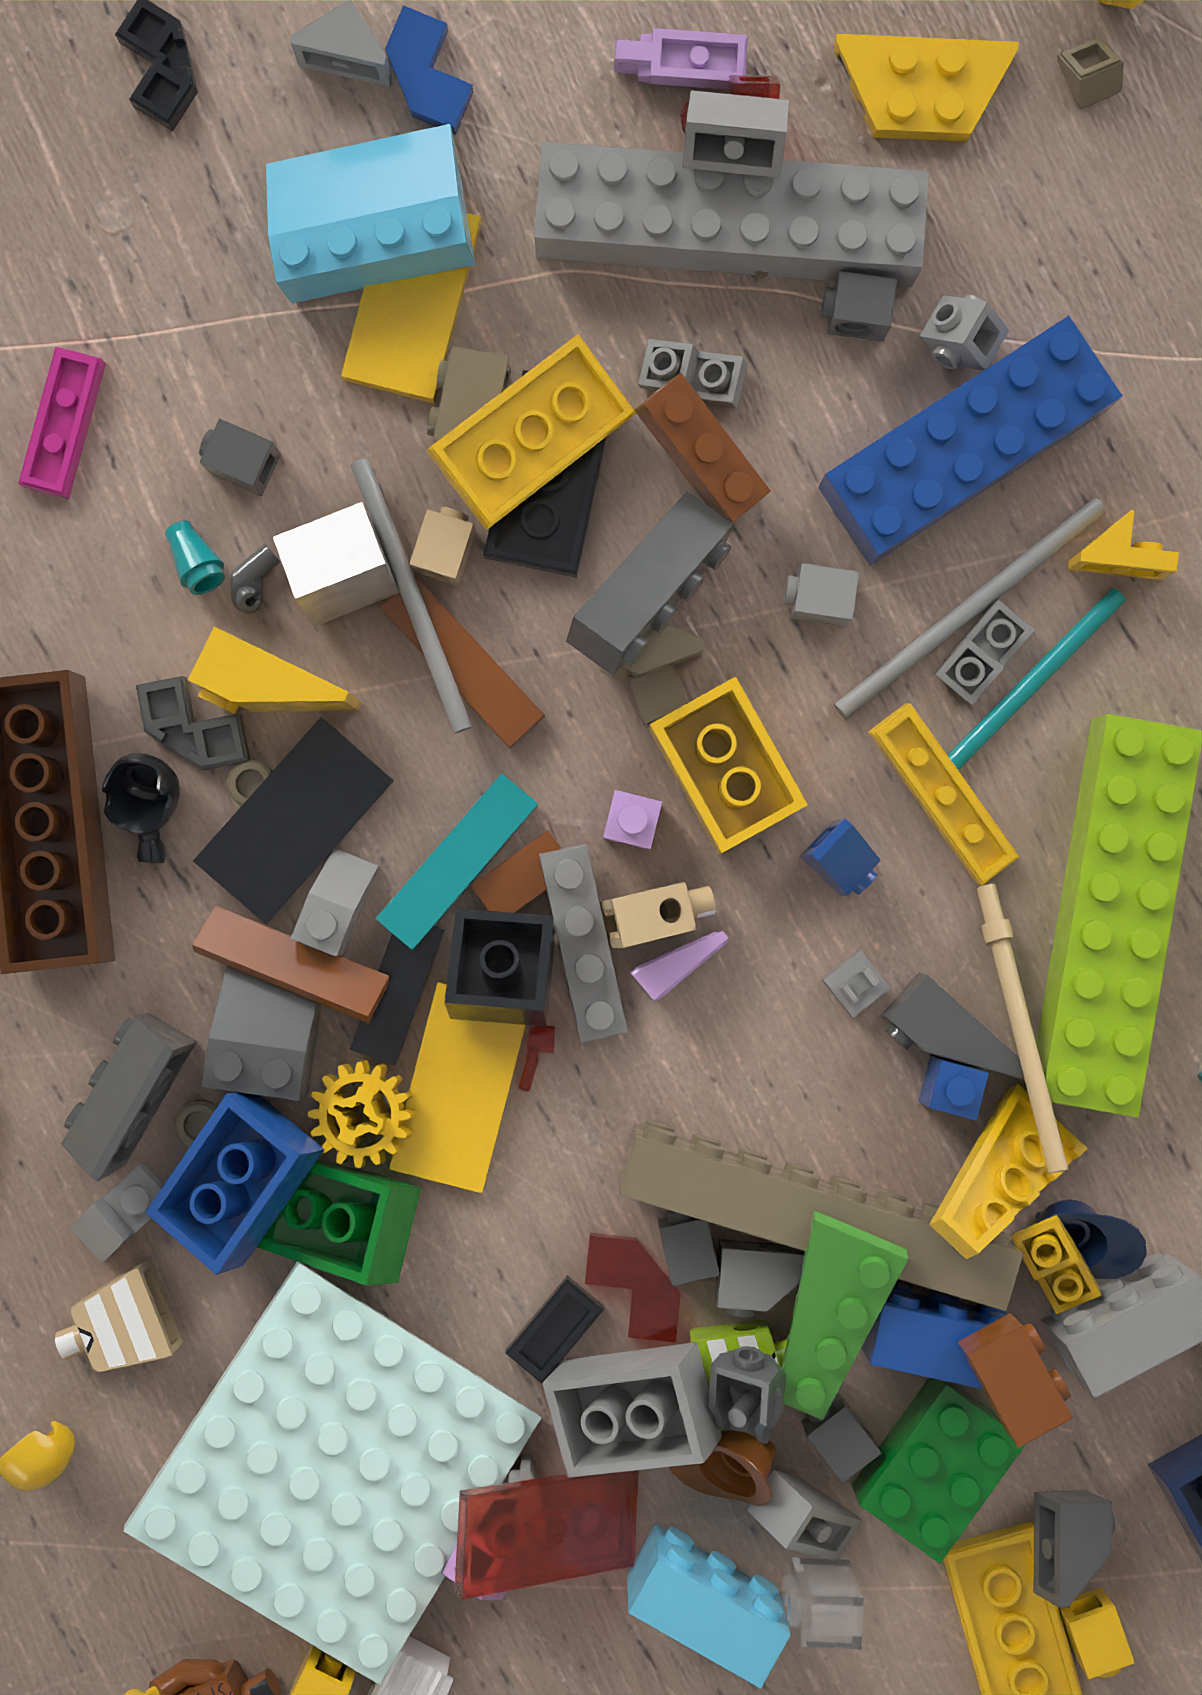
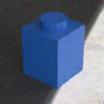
[919,1055,989,1121]

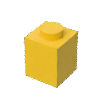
[1058,1588,1135,1680]

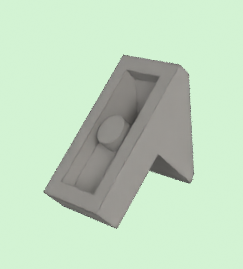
[70,1162,164,1264]

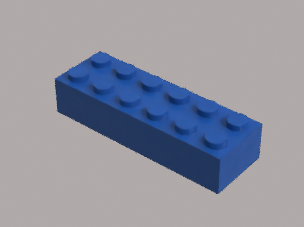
[818,315,1123,566]

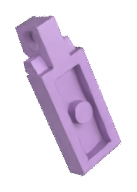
[614,28,748,91]

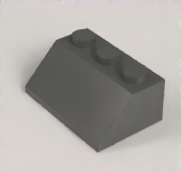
[61,1013,197,1181]

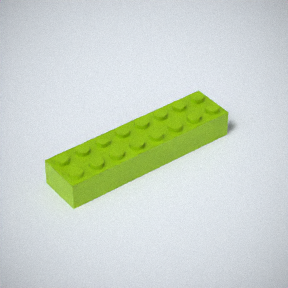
[1036,714,1202,1118]

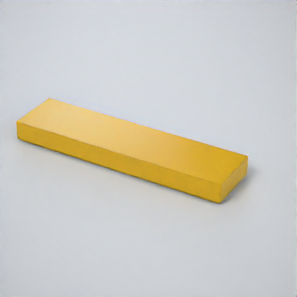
[868,703,1019,886]

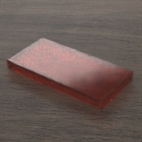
[454,1470,639,1600]

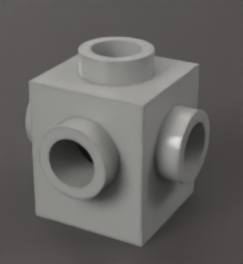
[920,295,1009,371]

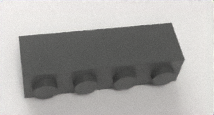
[566,491,734,676]

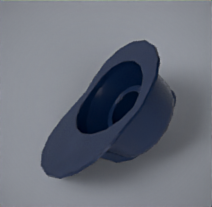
[1035,1199,1147,1279]

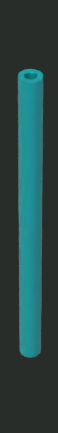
[948,588,1126,771]

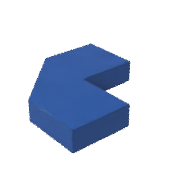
[385,5,474,135]

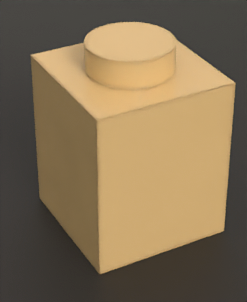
[409,507,477,587]

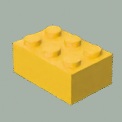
[648,677,808,854]

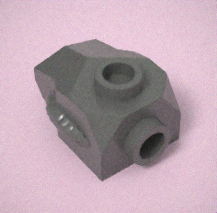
[708,1346,786,1444]

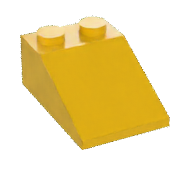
[188,626,362,714]

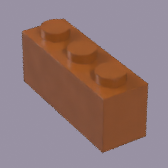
[634,373,771,523]

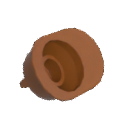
[669,1430,776,1506]

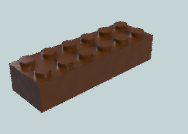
[0,670,115,974]

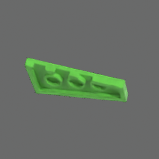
[781,1210,908,1420]

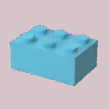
[627,1523,791,1689]

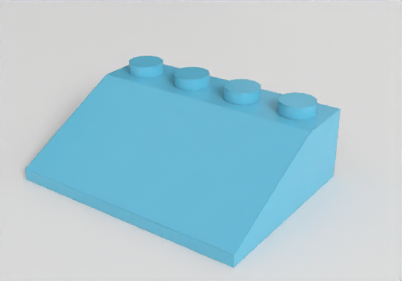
[266,124,476,304]

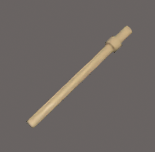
[977,884,1068,1174]

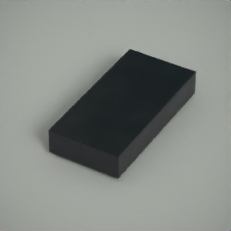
[505,1275,604,1384]

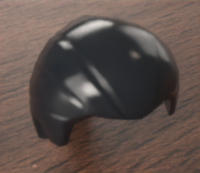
[102,753,180,863]

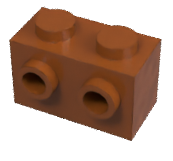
[958,1313,1073,1448]

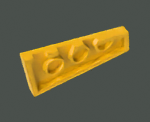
[929,1083,1088,1259]

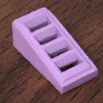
[630,930,729,1001]

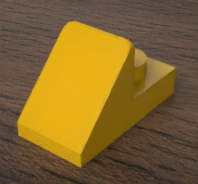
[1067,510,1179,580]

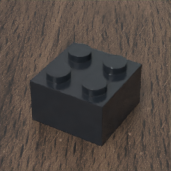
[444,908,556,1027]

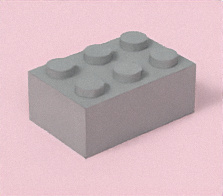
[1041,1253,1202,1399]
[542,1342,722,1478]

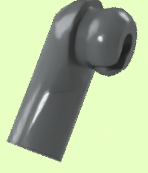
[231,543,280,614]

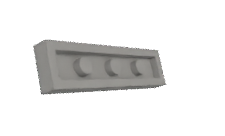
[539,844,628,1043]

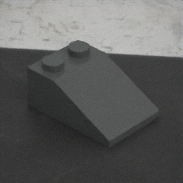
[201,966,322,1101]

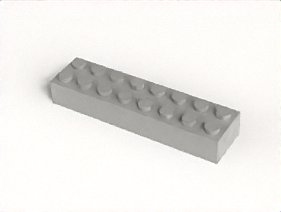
[534,141,929,287]

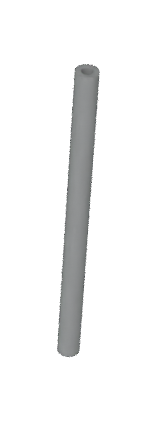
[351,458,473,734]

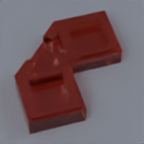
[585,1233,681,1343]

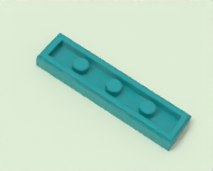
[375,773,538,951]

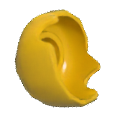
[0,1421,75,1492]

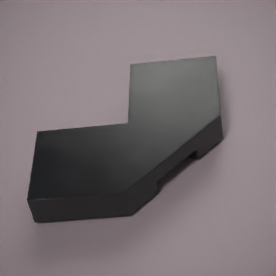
[115,0,198,131]

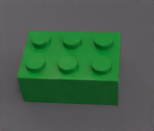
[851,1378,1026,1564]

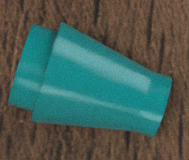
[165,520,225,595]

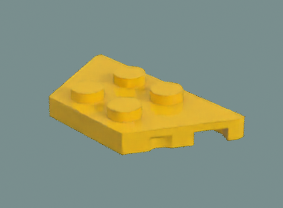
[834,34,1019,142]

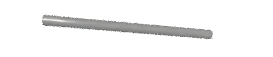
[834,498,1106,719]

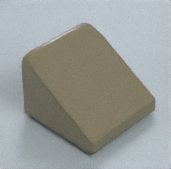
[1057,37,1124,108]

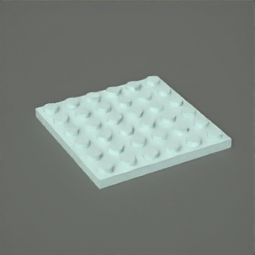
[123,1261,542,1685]

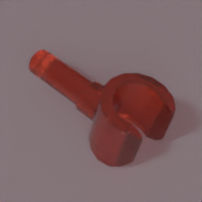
[518,1025,555,1091]

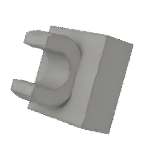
[821,950,891,1018]

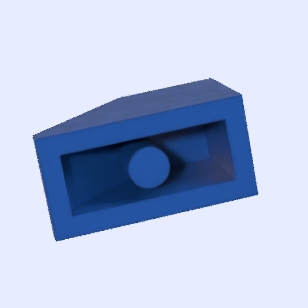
[800,818,881,896]

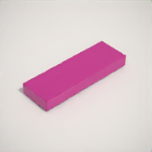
[18,346,106,499]

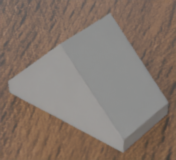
[290,0,392,87]

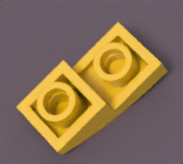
[1011,1215,1101,1314]

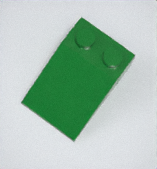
[257,1160,421,1286]

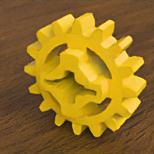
[308,1060,416,1168]

